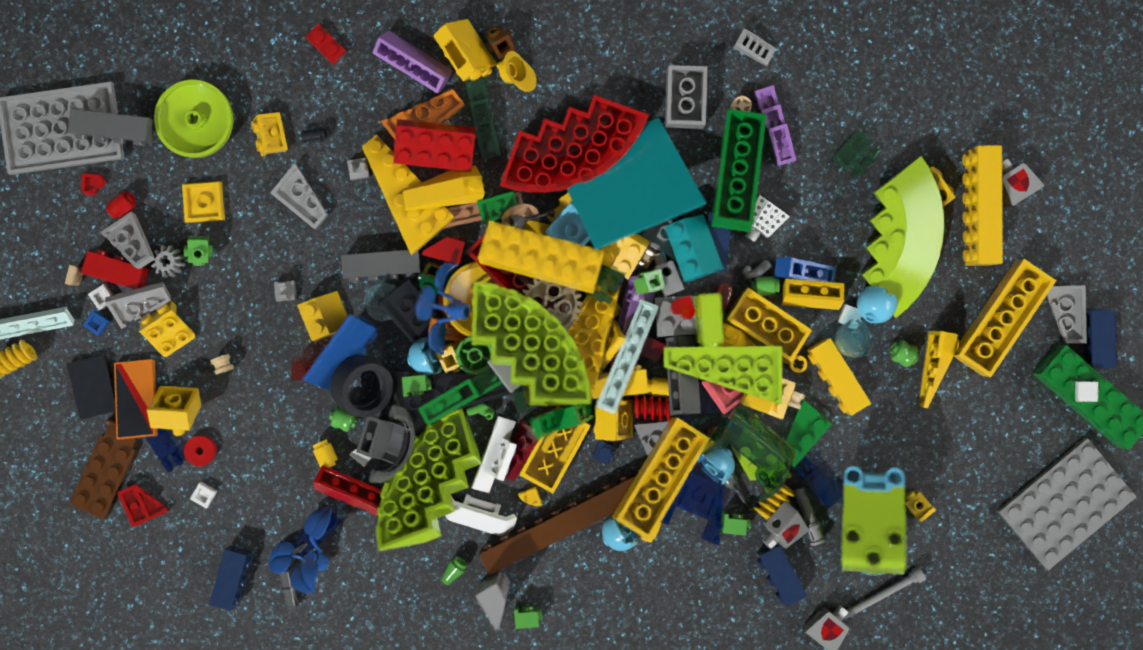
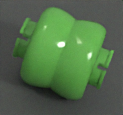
[889,340,920,367]
[329,406,359,432]

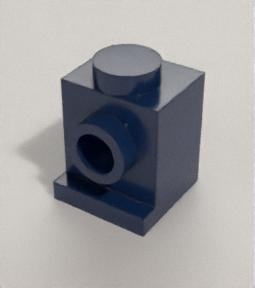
[592,440,617,465]

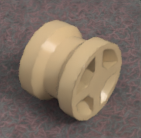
[730,96,752,112]
[210,354,234,375]
[788,391,805,410]

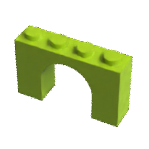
[694,294,723,347]

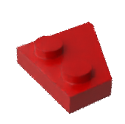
[117,484,169,528]

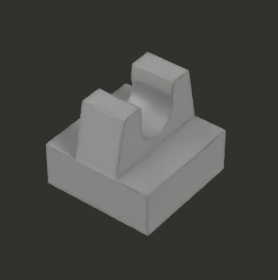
[347,158,370,180]
[274,281,297,301]

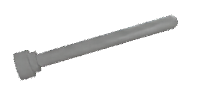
[844,566,926,619]

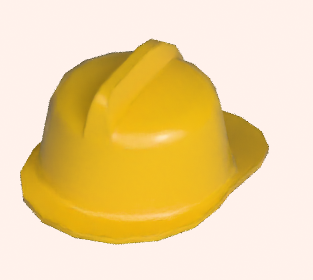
[496,51,537,92]

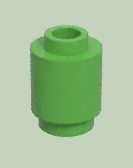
[750,276,780,296]

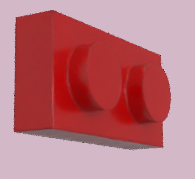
[305,24,347,65]

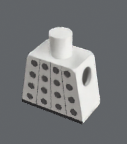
[745,194,790,243]

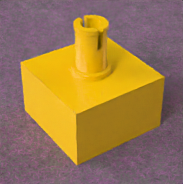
[147,386,201,436]

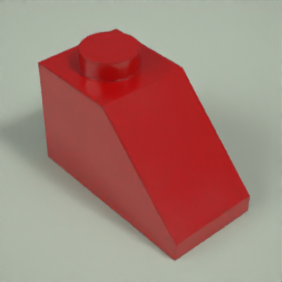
[422,235,467,265]

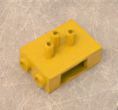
[433,19,497,81]

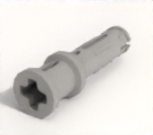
[793,486,827,546]

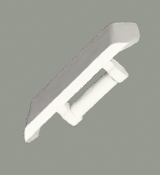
[445,494,517,536]

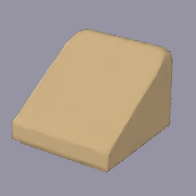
[638,246,658,269]

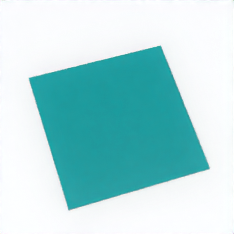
[567,118,706,250]

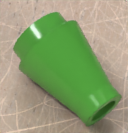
[441,556,467,585]

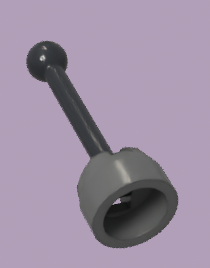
[509,209,555,229]
[721,473,754,514]

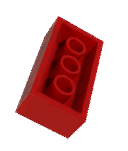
[393,119,475,171]

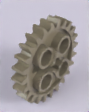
[522,278,583,332]

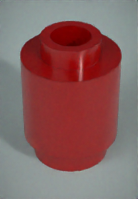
[105,191,136,219]

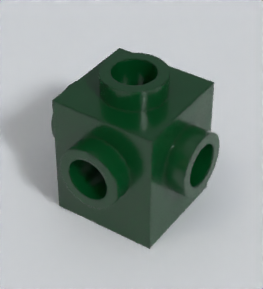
[417,262,440,296]

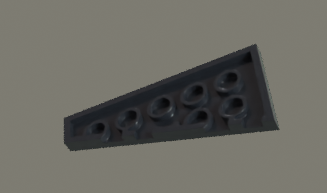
[389,371,513,426]

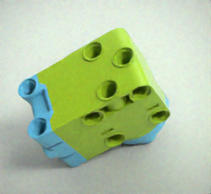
[842,466,906,576]

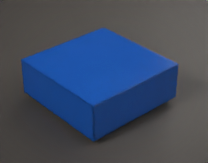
[83,310,111,336]

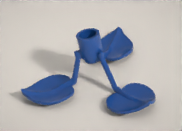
[416,263,470,355]
[269,507,332,593]

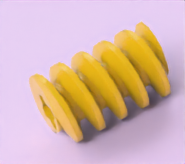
[0,340,38,377]
[753,478,795,520]

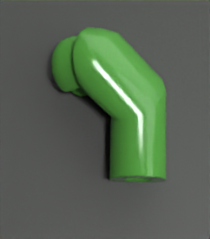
[466,402,495,420]

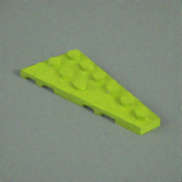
[664,346,782,405]

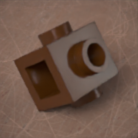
[484,25,516,60]

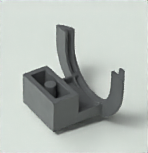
[356,405,415,483]

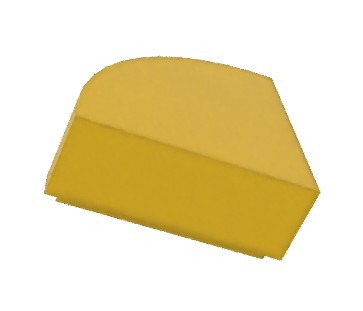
[518,486,543,506]

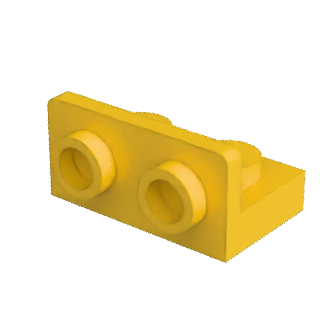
[252,112,288,156]

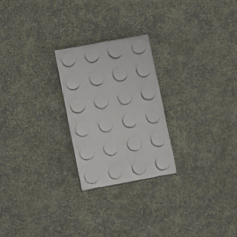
[0,82,125,175]
[997,438,1136,570]

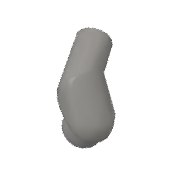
[742,260,771,279]

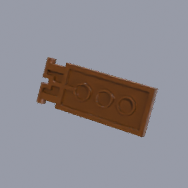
[69,417,143,520]

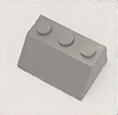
[475,570,510,630]

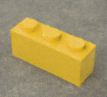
[782,279,844,310]

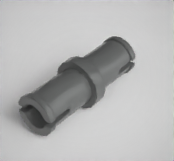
[280,568,299,609]

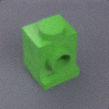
[633,269,665,294]
[402,375,432,397]
[720,511,750,536]
[514,605,543,629]

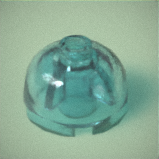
[835,319,874,359]

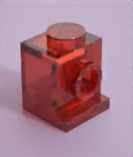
[291,360,316,381]

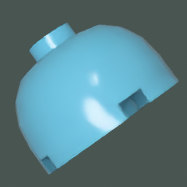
[857,286,898,323]
[407,337,443,376]
[697,446,735,484]
[602,514,638,551]

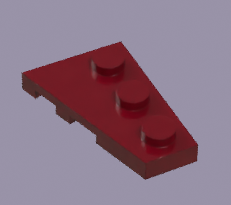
[505,421,539,481]

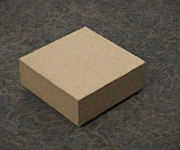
[65,265,83,286]

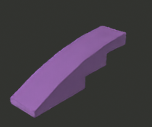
[754,85,796,166]

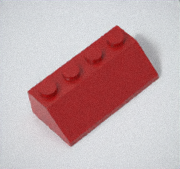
[466,234,541,297]

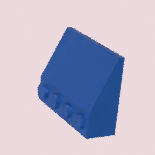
[303,315,379,390]

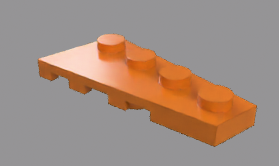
[381,89,465,139]

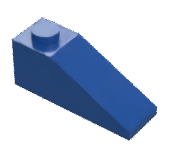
[774,258,836,283]

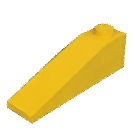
[402,165,485,211]
[918,331,959,408]

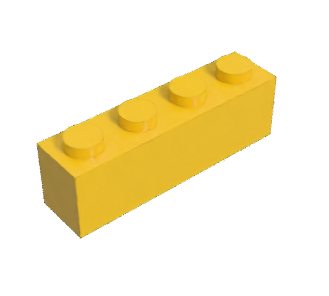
[807,338,871,416]

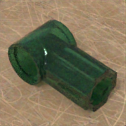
[513,385,534,414]

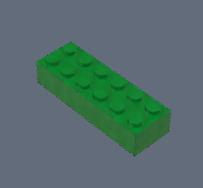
[711,109,767,232]
[1032,344,1143,450]

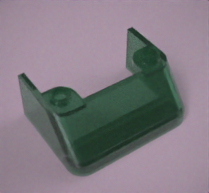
[702,406,795,503]

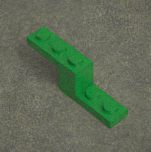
[418,368,503,425]
[531,399,596,440]

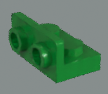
[477,191,518,225]

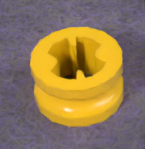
[788,355,807,373]

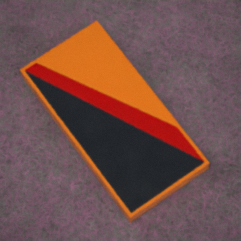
[114,359,157,440]

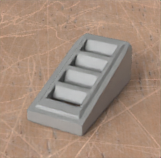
[733,28,776,66]

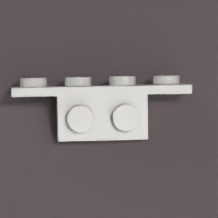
[471,416,517,493]

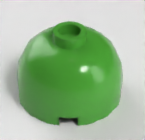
[455,337,491,375]

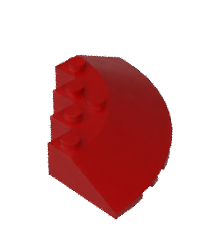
[500,95,649,193]

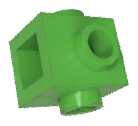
[184,236,213,266]

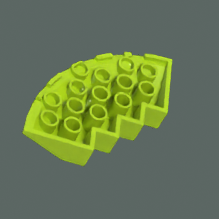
[861,156,944,318]
[472,282,591,406]
[376,408,482,551]

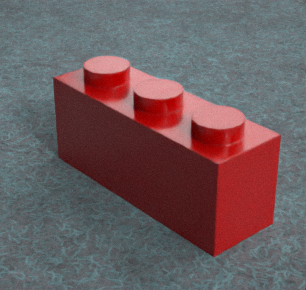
[81,249,150,289]

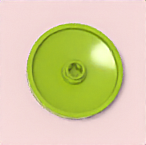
[154,80,234,158]

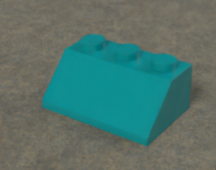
[664,215,724,283]

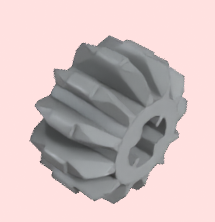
[151,245,185,278]

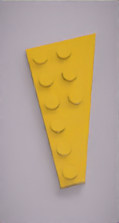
[362,134,454,256]
[567,267,624,390]

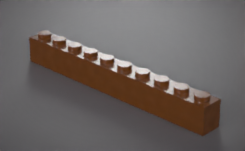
[479,467,641,575]

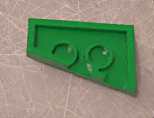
[779,399,832,467]

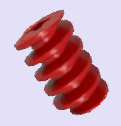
[633,394,672,422]

